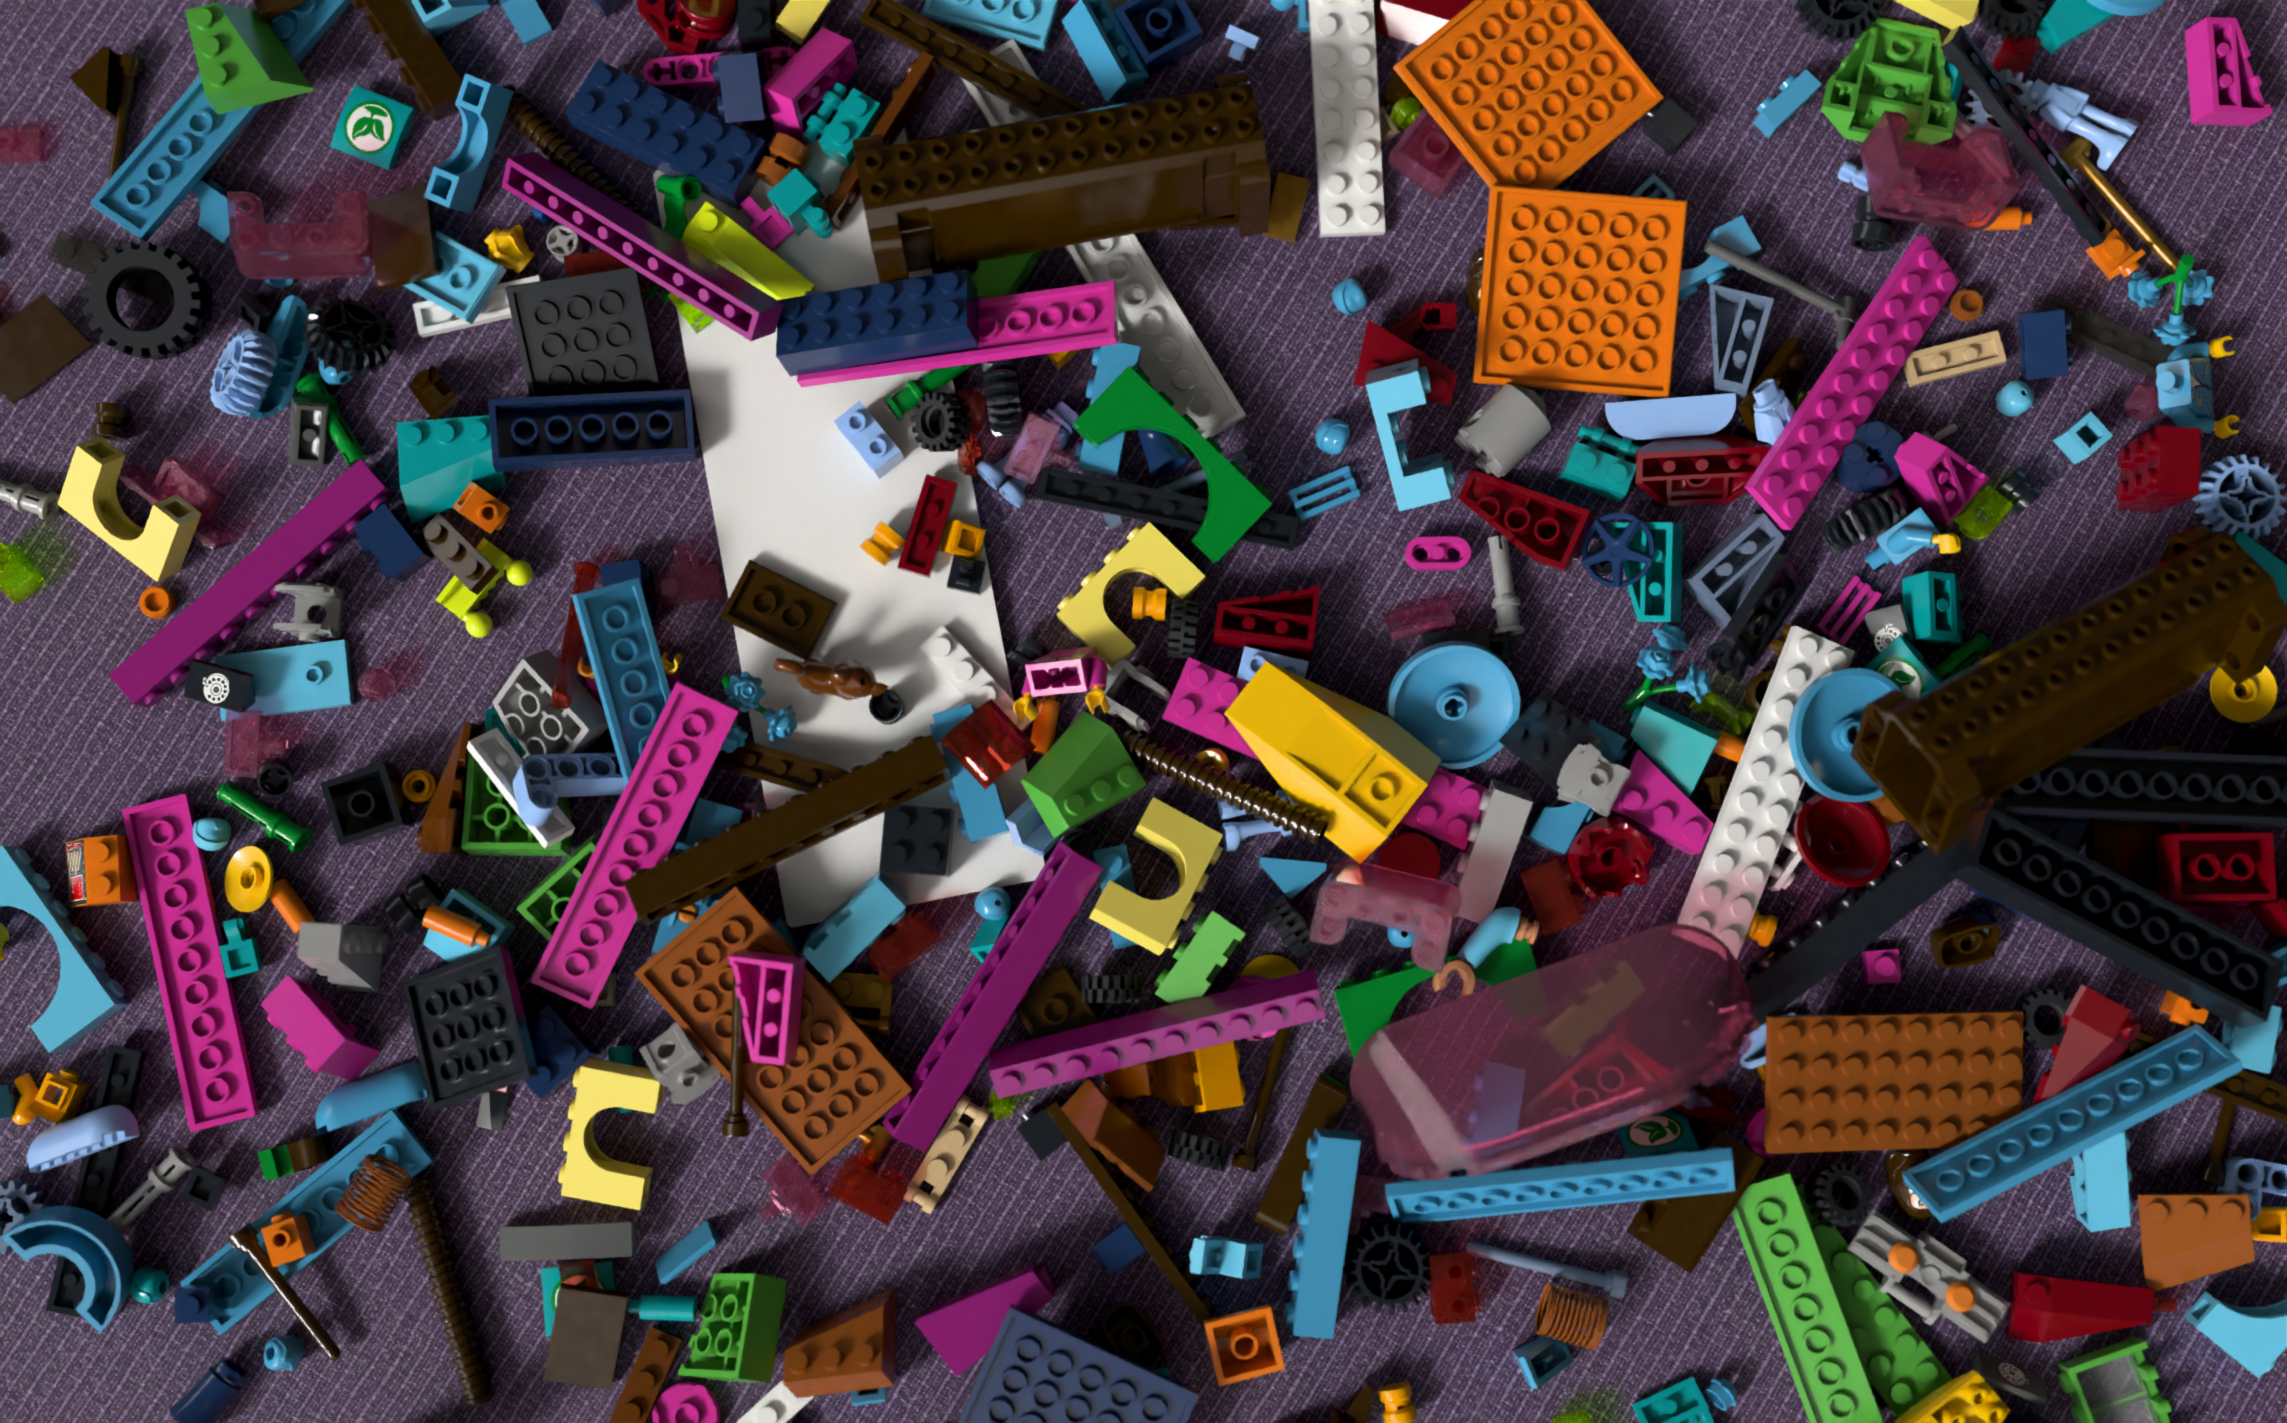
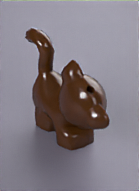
[773,658,888,701]

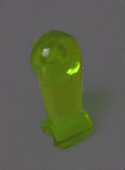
[1689,688,1753,736]

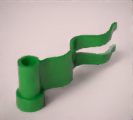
[646,174,702,303]

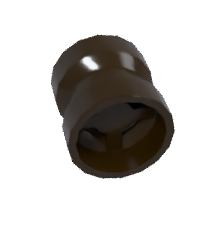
[92,402,131,441]

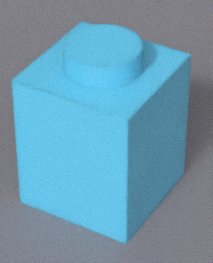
[2053,411,2113,465]

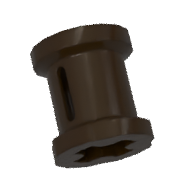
[1701,776,1731,812]

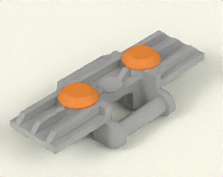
[1847,1209,2011,1344]

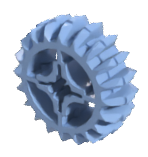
[210,328,277,417]
[2192,454,2287,541]

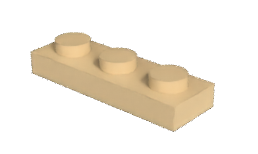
[1903,330,2007,388]

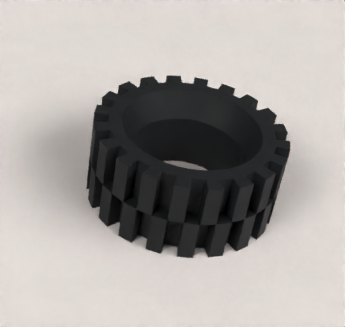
[81,241,212,360]

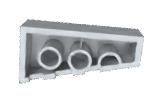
[297,922,388,993]

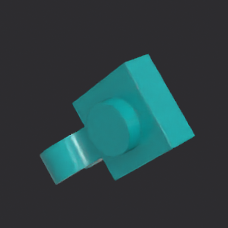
[219,918,263,979]

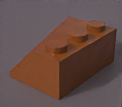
[1061,1078,1166,1192]
[2138,1191,2255,1292]
[783,1288,897,1398]

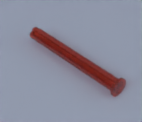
[551,561,600,709]

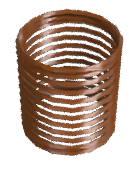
[335,1154,413,1233]
[1535,1282,1609,1351]

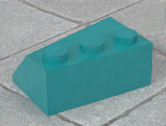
[397,415,508,526]

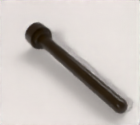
[107,54,145,182]
[722,976,750,1137]
[1231,1026,1292,1173]
[2195,1070,2245,1187]
[227,1222,341,1360]

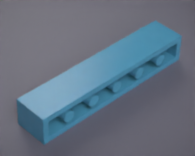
[1284,1128,1361,1339]

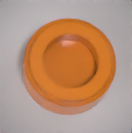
[139,586,176,620]

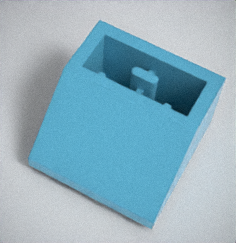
[411,0,490,37]
[423,889,516,963]

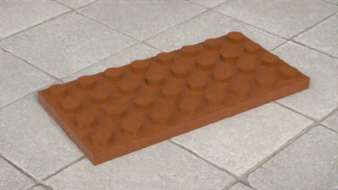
[634,885,913,1176]
[1764,1010,2024,1154]

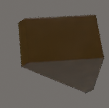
[69,47,122,120]

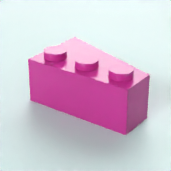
[2184,17,2273,126]
[762,28,858,146]
[1894,431,1990,526]
[1610,749,1714,856]
[728,949,806,1066]
[260,975,381,1081]

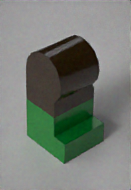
[258,1134,331,1181]

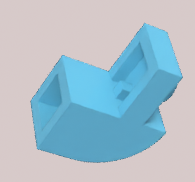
[1190,1235,1264,1279]

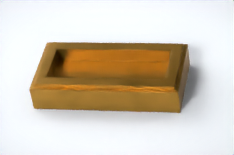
[1263,172,1310,243]

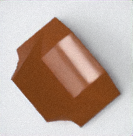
[1151,1052,1197,1107]

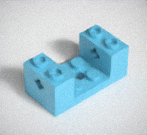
[1366,358,1456,512]

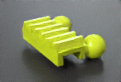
[435,538,533,638]

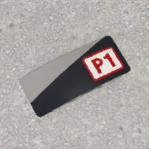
[476,1085,512,1132]

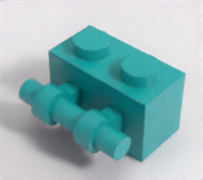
[802,82,883,168]
[767,168,834,239]
[1558,424,1641,502]
[1902,571,1965,646]

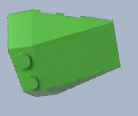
[1821,17,1957,152]

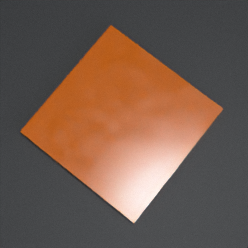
[1393,0,1664,190]
[1472,185,1688,399]

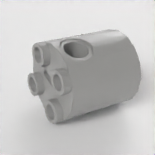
[1454,384,1551,477]

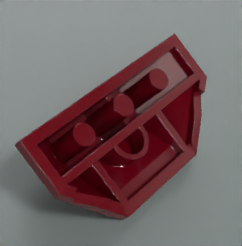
[1634,433,1769,507]

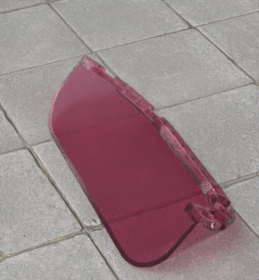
[1350,924,1758,1180]

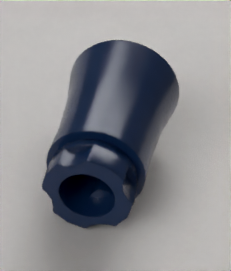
[1135,430,1192,477]
[169,1357,248,1423]

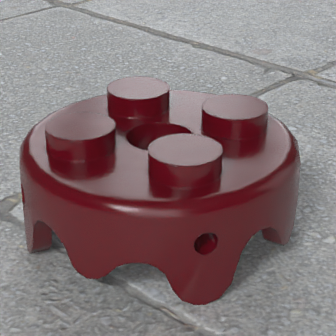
[1568,816,1654,900]

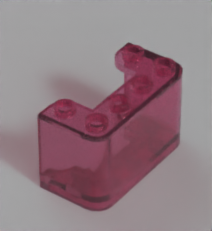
[1859,111,2020,231]
[227,191,372,279]
[1309,859,1462,974]

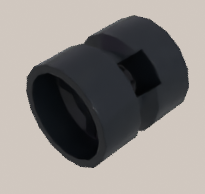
[1850,194,1900,252]
[383,872,446,934]

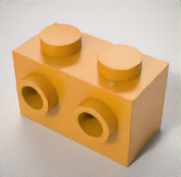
[1190,1041,1245,1113]

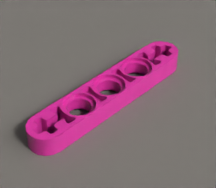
[643,46,796,91]

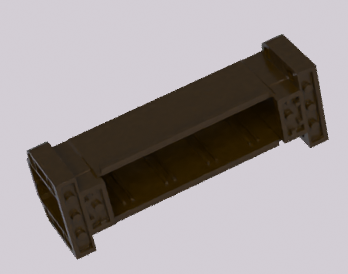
[852,70,1271,283]
[1850,523,2287,855]

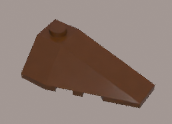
[417,722,481,856]

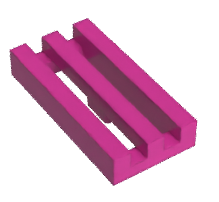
[1814,575,1882,646]

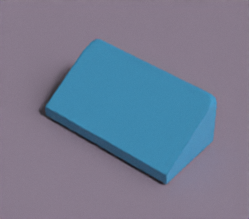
[655,1221,722,1285]

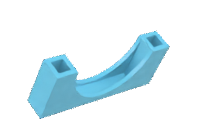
[0,845,128,1053]
[2183,1291,2287,1378]

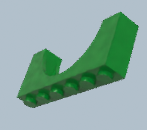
[1072,366,1272,563]
[1332,938,1550,1068]

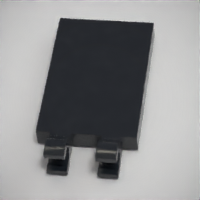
[1706,552,1806,682]

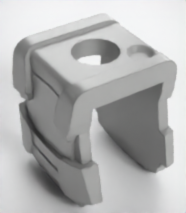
[273,582,344,642]
[1103,659,1171,733]
[1556,743,1632,817]
[639,1022,721,1105]

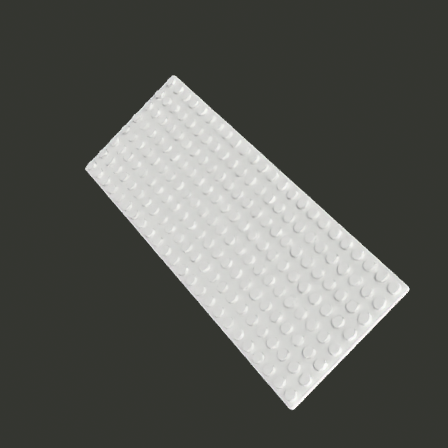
[653,128,1045,927]

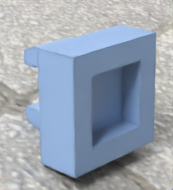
[1225,25,1262,62]

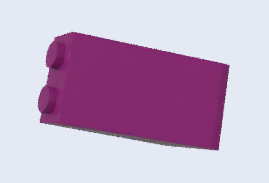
[914,1263,1057,1377]

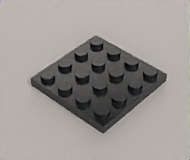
[505,267,663,397]
[402,944,539,1111]

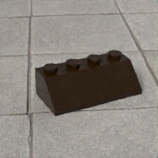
[1626,1119,1765,1275]

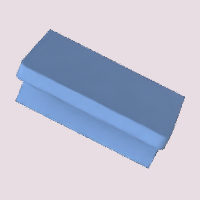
[1006,797,1067,856]

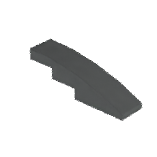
[499,1221,636,1261]

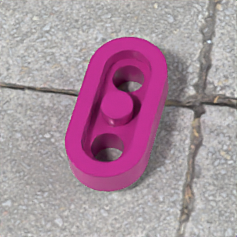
[1404,536,1471,571]

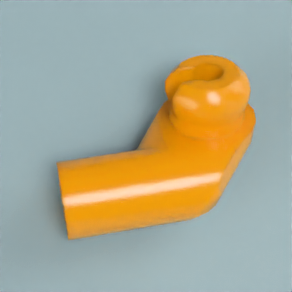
[12,1073,39,1125]

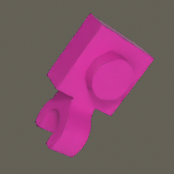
[740,196,795,252]

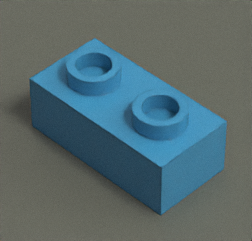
[1753,69,1822,139]

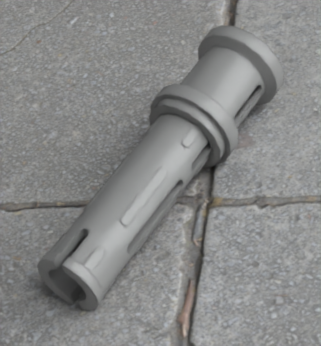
[0,479,60,521]
[1487,535,1524,637]
[105,1145,196,1234]

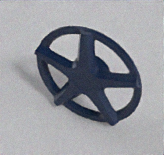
[1581,513,1655,587]

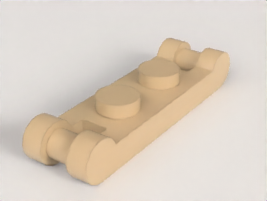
[901,1093,992,1215]

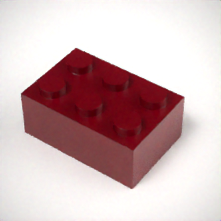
[2116,425,2201,513]
[2155,833,2277,903]

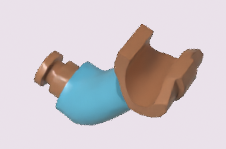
[1432,907,1540,997]

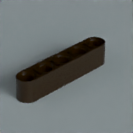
[1252,1072,1351,1236]

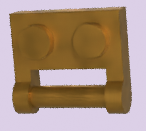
[826,972,895,1036]

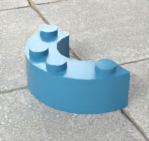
[1,1206,134,1333]

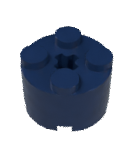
[1833,421,1905,493]

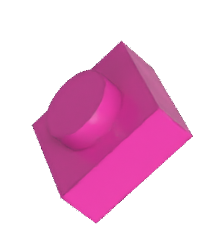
[1862,949,1901,984]

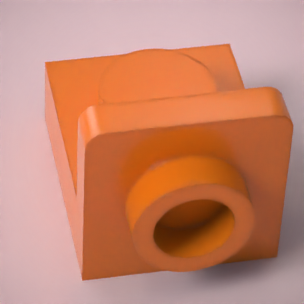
[2086,228,2146,280]

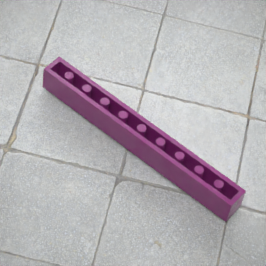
[501,152,783,341]
[109,459,395,708]
[882,840,1104,1152]
[989,969,1326,1099]

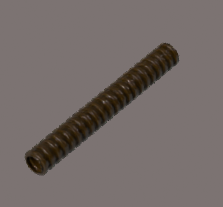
[502,84,661,229]
[1120,728,1328,845]
[401,1178,495,1406]

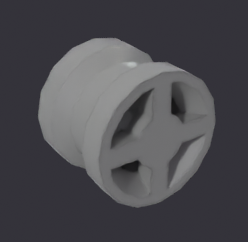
[546,225,584,264]

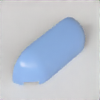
[1605,393,1736,440]
[26,1105,140,1174]

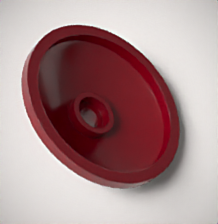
[1794,793,1891,887]

